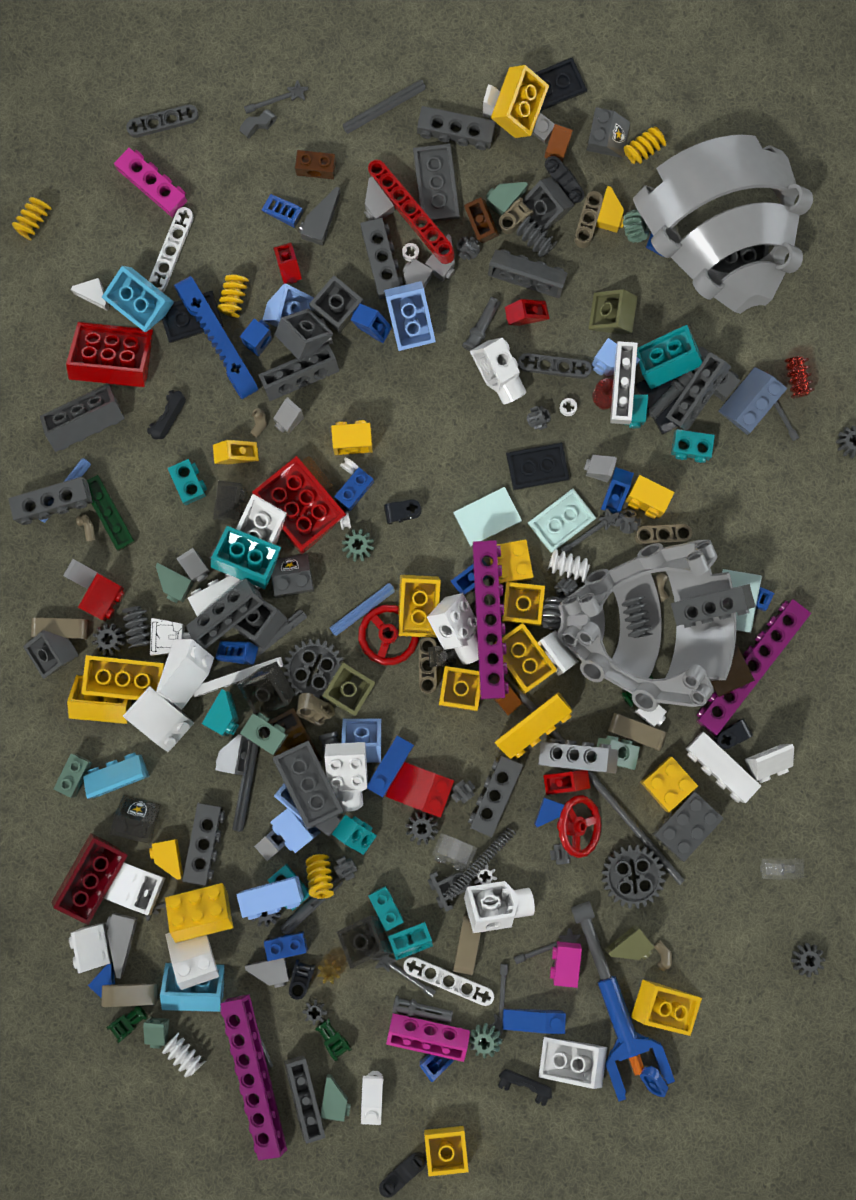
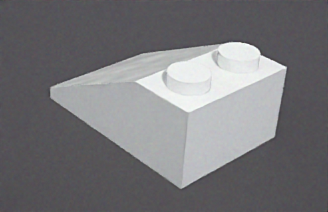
[236,494,287,545]
[538,630,579,676]
[156,639,214,710]
[123,686,194,752]
[745,744,794,783]
[165,933,219,990]
[539,1037,607,1089]

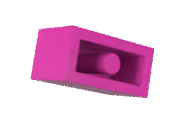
[550,941,582,988]

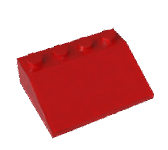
[66,322,153,387]
[252,456,346,555]

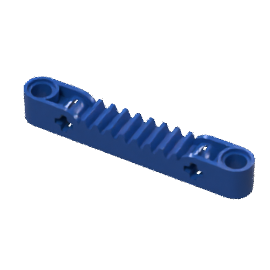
[174,276,259,399]

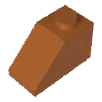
[544,124,573,163]
[489,674,522,716]

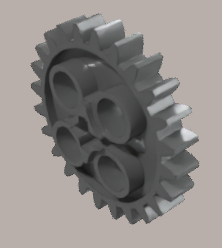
[283,639,344,700]
[601,844,666,909]

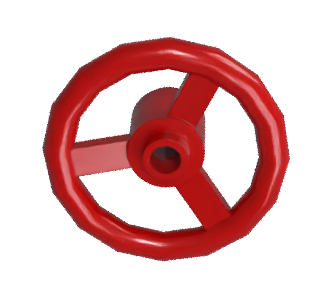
[358,605,419,665]
[557,795,601,858]

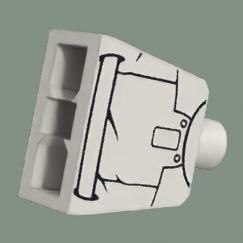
[150,618,191,656]

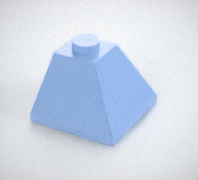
[262,284,314,327]

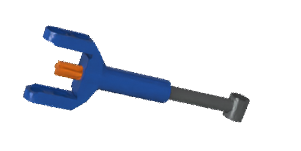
[571,901,675,1102]

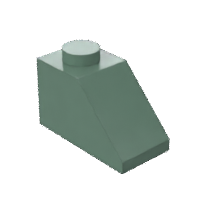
[486,182,528,216]
[156,563,194,604]
[143,1017,170,1049]
[320,1074,351,1122]

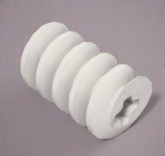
[547,549,590,583]
[162,1032,206,1078]

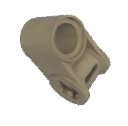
[499,198,534,234]
[297,693,335,726]

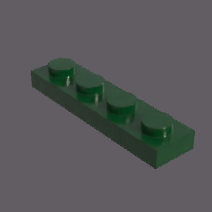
[87,475,135,551]

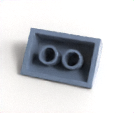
[718,367,787,435]

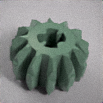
[623,209,650,243]
[342,529,374,562]
[469,1023,502,1059]

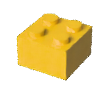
[331,420,373,455]
[625,475,675,519]
[489,540,533,585]
[501,582,545,626]
[439,666,480,711]
[640,756,698,812]
[424,1126,469,1176]

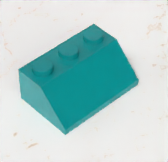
[637,325,703,389]
[211,526,281,589]
[202,689,239,737]

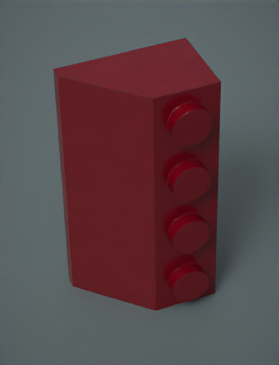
[51,833,128,925]

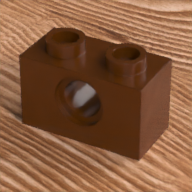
[295,150,336,180]
[464,197,500,243]

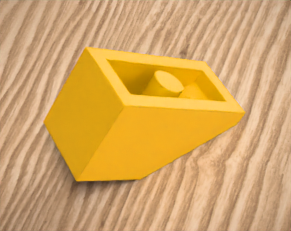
[595,186,624,233]
[213,440,259,464]
[149,839,183,880]

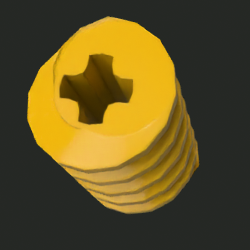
[623,126,667,164]
[12,197,52,241]
[217,275,249,318]
[305,854,334,899]

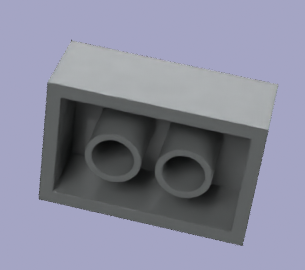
[652,791,724,862]

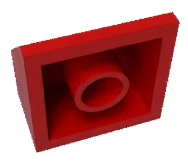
[78,573,125,622]

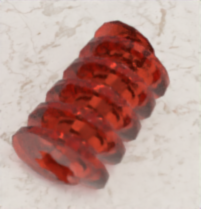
[784,356,815,398]
[592,378,613,410]

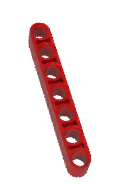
[368,160,455,264]

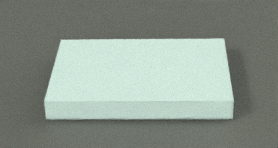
[453,487,522,547]
[528,489,596,553]
[722,569,762,633]

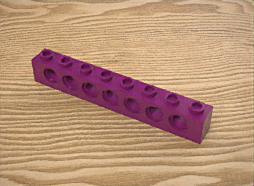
[472,540,509,700]
[696,599,811,735]
[220,994,287,1161]

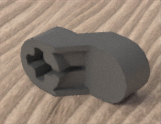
[239,109,277,138]

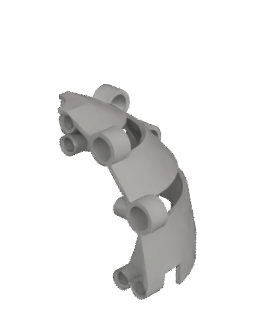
[633,135,813,314]
[557,540,736,712]

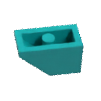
[624,395,648,429]

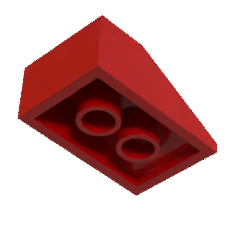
[386,762,454,818]

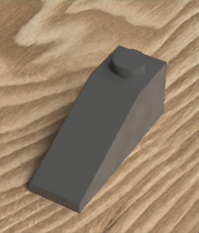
[299,187,341,246]

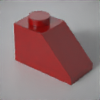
[273,243,302,284]
[505,299,550,326]
[543,770,591,795]

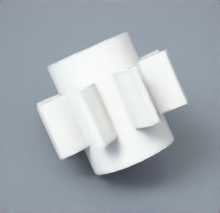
[473,865,497,884]

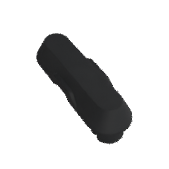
[545,156,585,203]
[147,390,186,440]
[498,1069,552,1106]
[379,1152,427,1198]

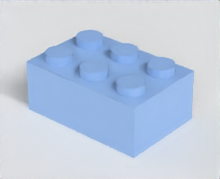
[384,281,436,351]
[236,876,304,920]

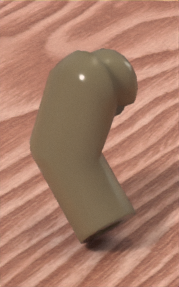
[250,408,267,438]
[76,515,96,541]
[654,573,669,602]
[654,940,672,971]

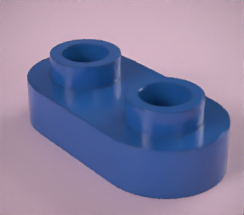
[640,1066,668,1097]

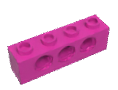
[114,148,187,218]
[386,1013,470,1062]

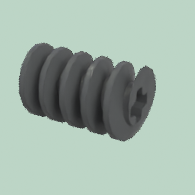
[516,215,558,258]
[622,596,653,638]
[122,606,151,648]

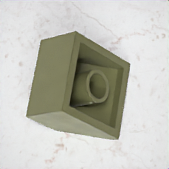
[589,289,638,334]
[322,662,375,716]
[604,925,655,960]

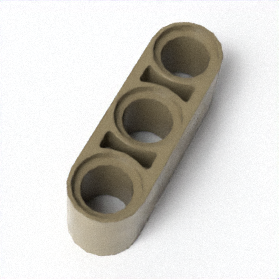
[574,191,603,248]
[634,524,693,545]
[31,618,88,639]
[419,637,437,694]
[608,713,667,751]
[453,915,481,975]
[101,983,157,1007]

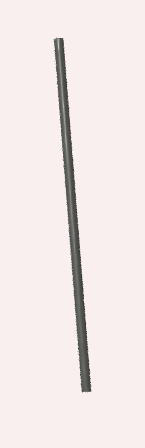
[488,657,685,885]

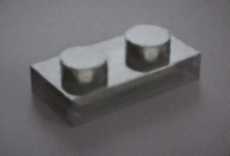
[428,646,457,667]

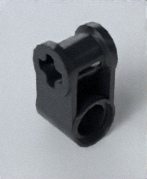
[384,499,421,525]
[714,718,753,749]
[289,959,316,1000]

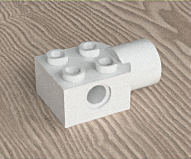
[470,338,527,404]
[427,593,478,664]
[325,742,368,812]
[464,881,535,933]

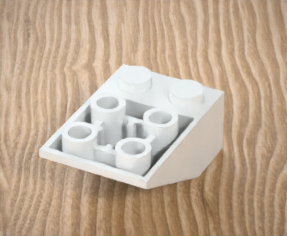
[104,863,165,915]
[69,922,113,973]

